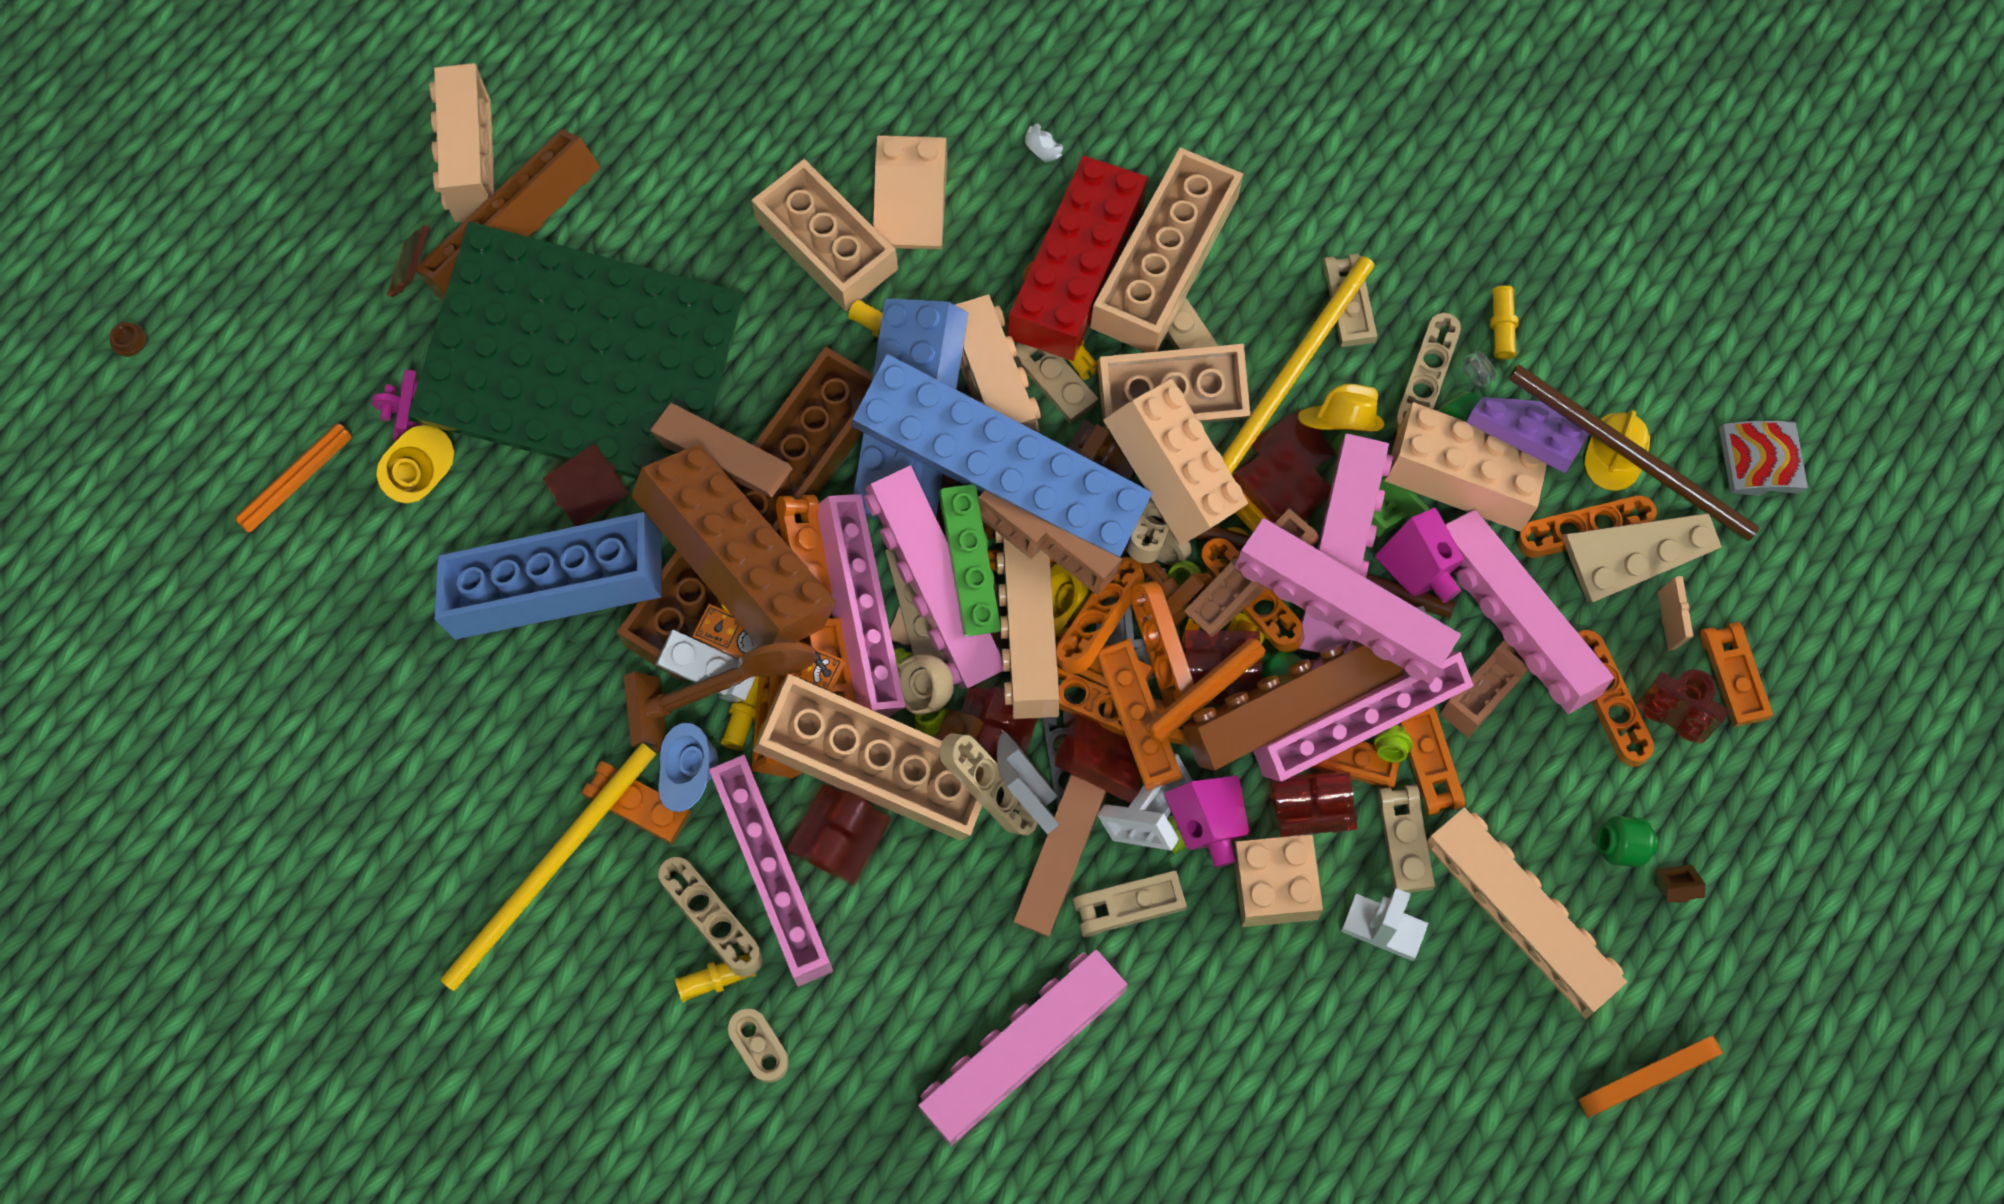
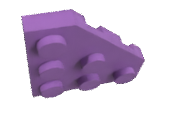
[1466,397,1590,473]

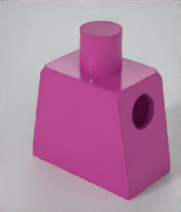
[1375,508,1463,603]
[1164,775,1249,868]

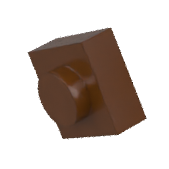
[935,709,984,741]
[1655,865,1706,903]

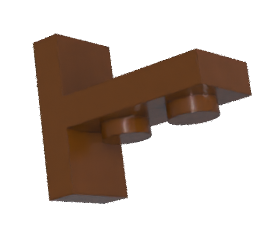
[1067,419,1136,481]

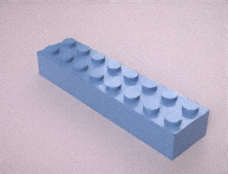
[851,354,1153,558]

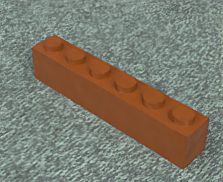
[415,129,601,301]
[1182,640,1404,770]

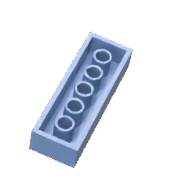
[854,298,968,520]
[435,512,662,640]

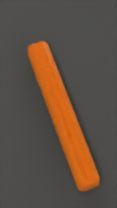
[235,423,352,532]
[1146,639,1265,742]

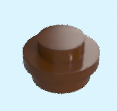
[110,322,146,357]

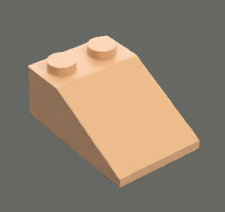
[874,136,948,250]

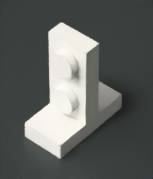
[655,630,756,703]
[1097,754,1192,851]
[1341,888,1429,961]

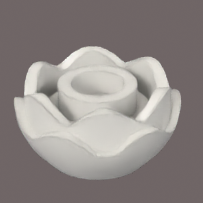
[1025,124,1063,162]

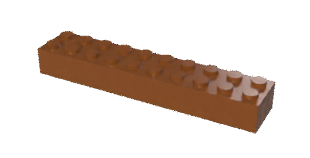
[617,346,873,684]

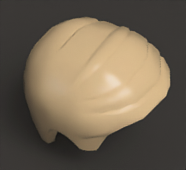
[898,655,954,715]

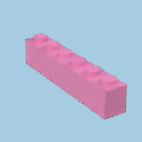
[1294,433,1393,657]
[864,465,1003,689]
[817,494,905,717]
[1446,509,1614,714]
[1235,518,1461,685]
[1253,651,1474,782]
[709,755,834,987]
[918,949,1128,1147]

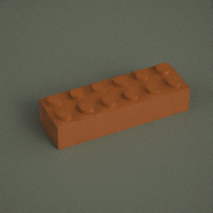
[632,444,836,647]

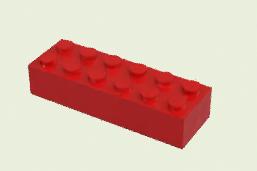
[1008,155,1148,361]

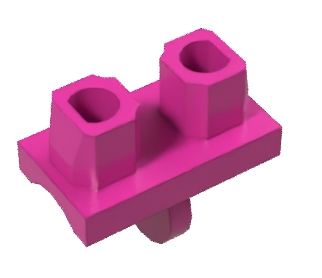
[371,369,423,441]

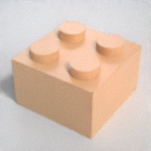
[1233,834,1323,927]

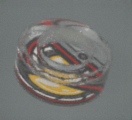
[1463,350,1496,387]

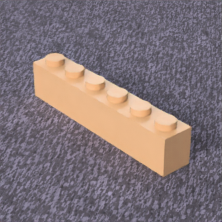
[995,531,1059,719]
[1427,807,1627,1019]

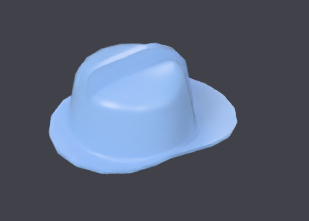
[659,723,719,812]

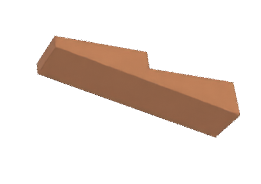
[650,403,793,498]
[978,491,1122,595]
[1184,508,1320,637]
[1440,640,1529,738]
[1013,775,1106,938]

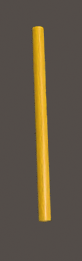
[1222,256,1375,475]
[440,742,657,992]

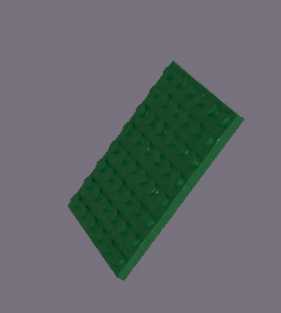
[408,221,744,479]

